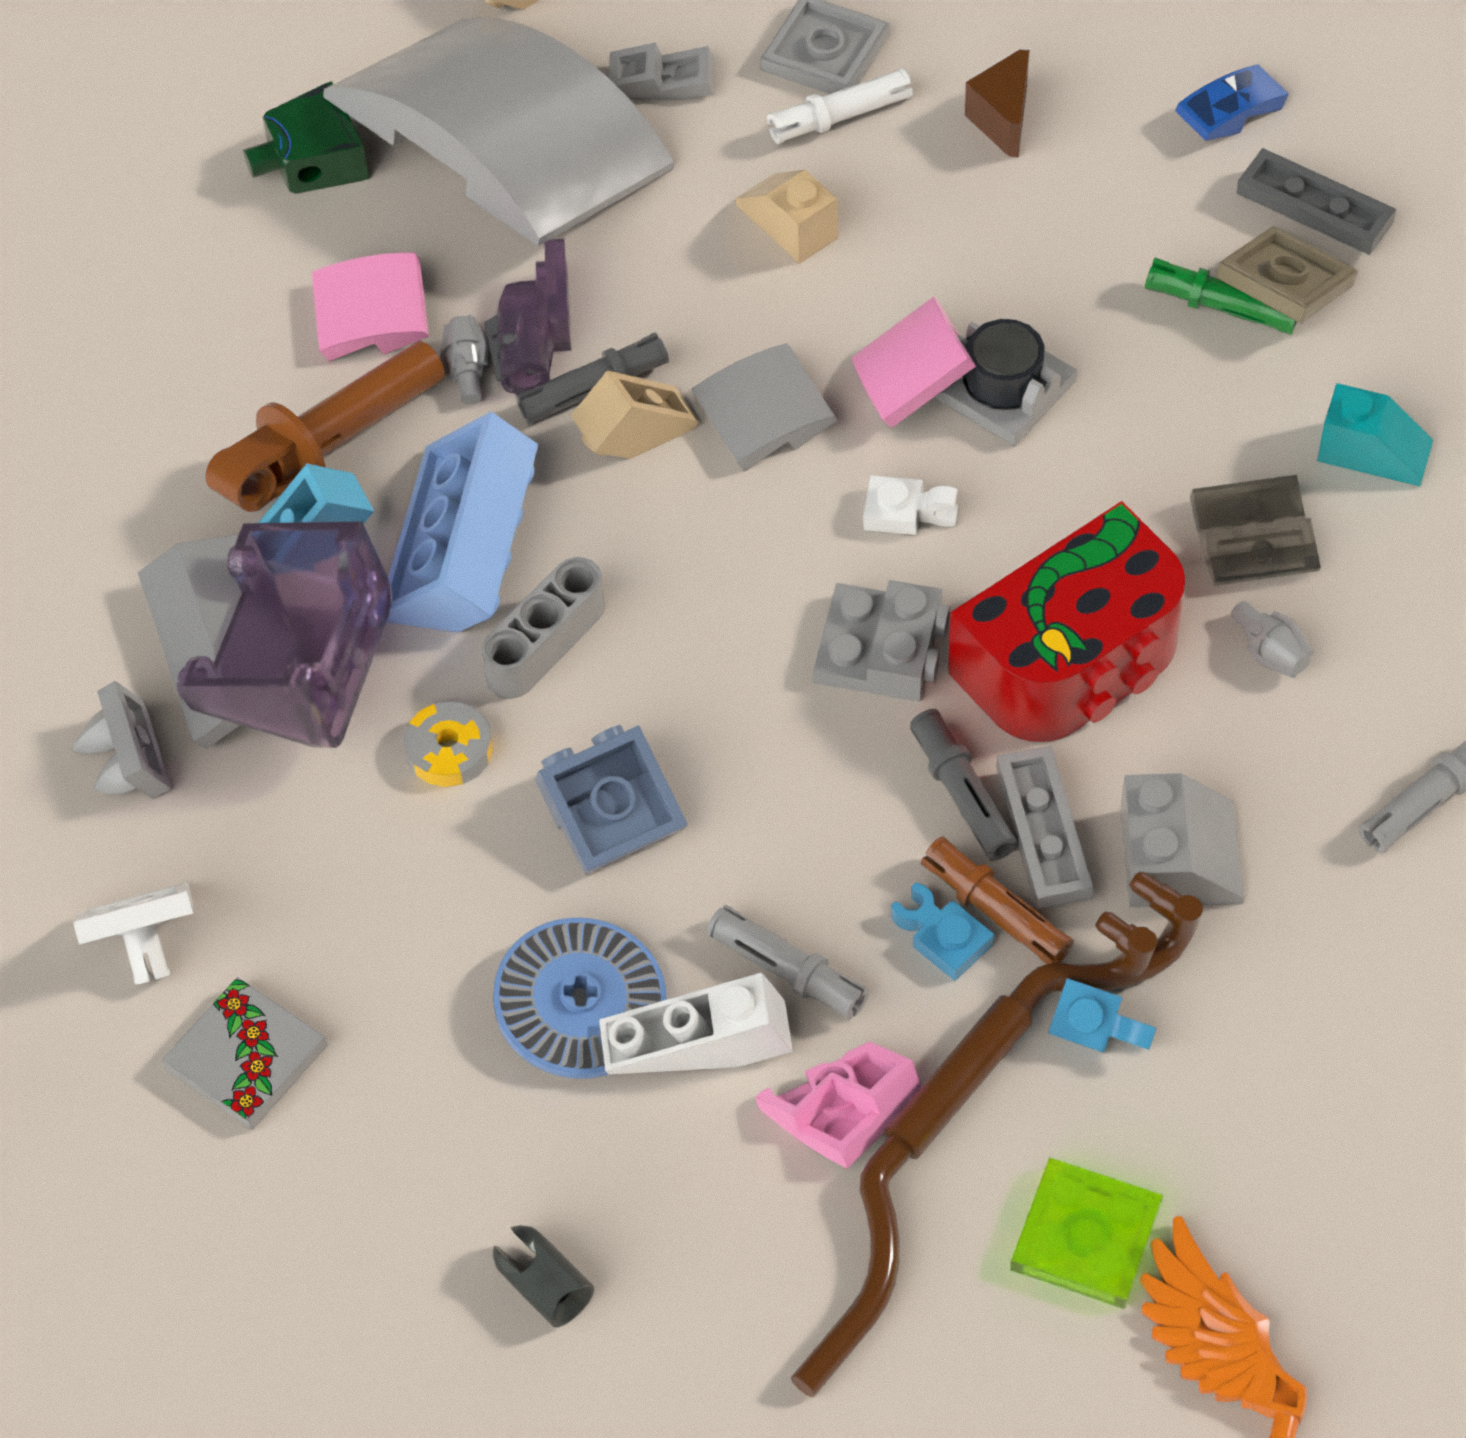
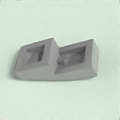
[609,42,714,100]

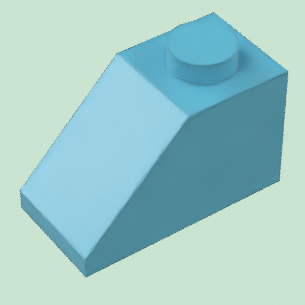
[251,463,374,576]

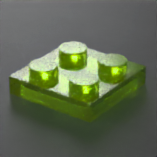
[1010,1157,1163,1309]

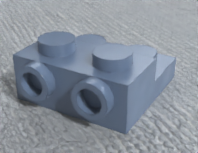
[535,725,688,875]

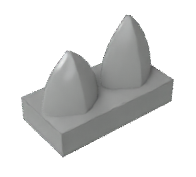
[72,681,171,799]

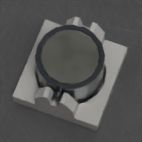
[934,319,1077,447]

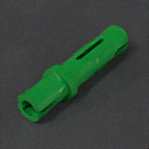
[1145,257,1297,335]

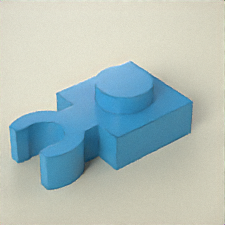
[891,882,994,981]

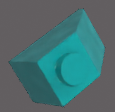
[1317,383,1433,486]

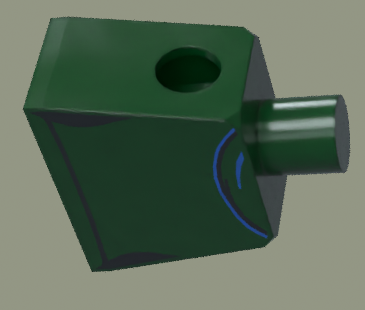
[243,81,369,194]

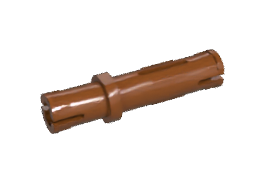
[921,836,1074,964]

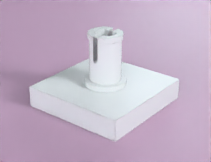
[73,882,193,984]

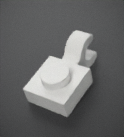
[863,475,958,535]

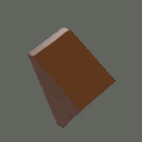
[965,49,1030,157]

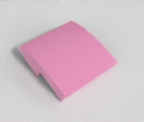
[312,253,429,361]
[851,297,976,428]

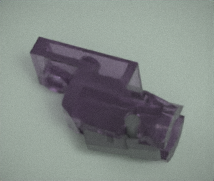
[484,239,572,394]

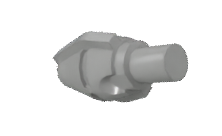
[440,315,489,404]
[1231,601,1314,678]

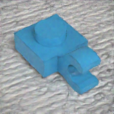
[1048,978,1157,1053]

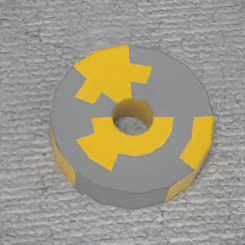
[403,701,493,787]

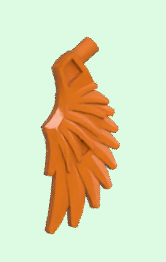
[1140,1216,1307,1438]

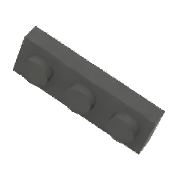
[1236,148,1396,255]

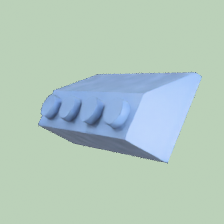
[377,412,538,633]

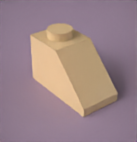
[735,170,838,264]
[570,371,700,459]

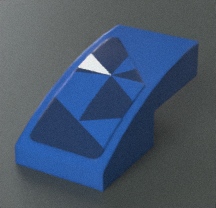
[1175,64,1289,141]

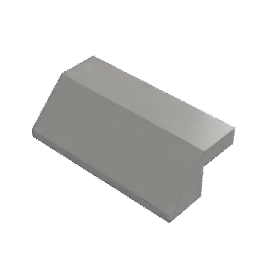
[138,532,317,749]

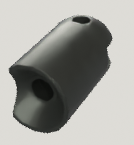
[493,1225,594,1328]

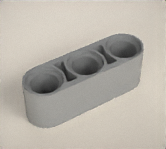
[482,557,605,699]

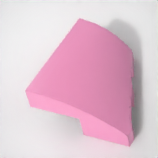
[755,1042,921,1169]

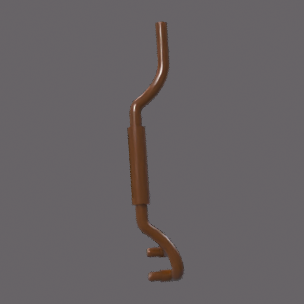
[791,871,1203,1397]

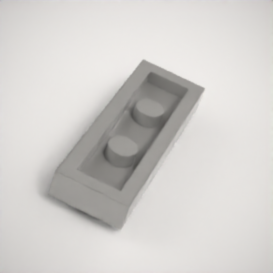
[996,745,1093,909]

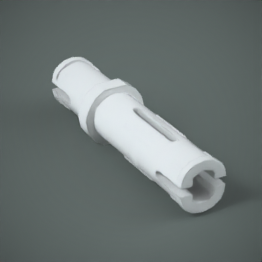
[767,68,913,144]

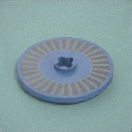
[493,918,666,1079]

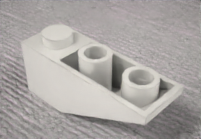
[599,972,793,1075]

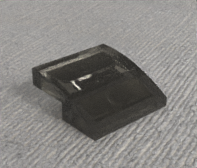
[1190,475,1321,586]

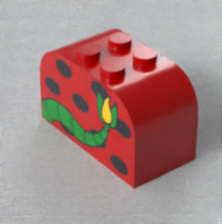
[948,501,1185,742]

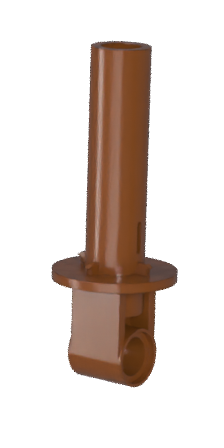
[205,341,445,512]

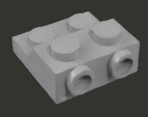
[813,580,951,702]

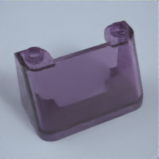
[177,521,392,748]

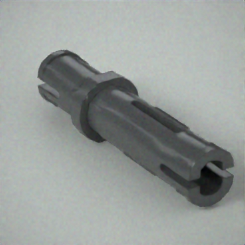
[515,332,669,425]
[910,709,1017,861]

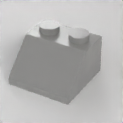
[1120,773,1244,907]

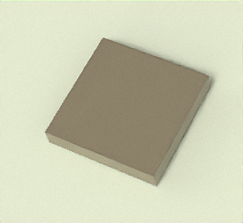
[1215,226,1358,324]

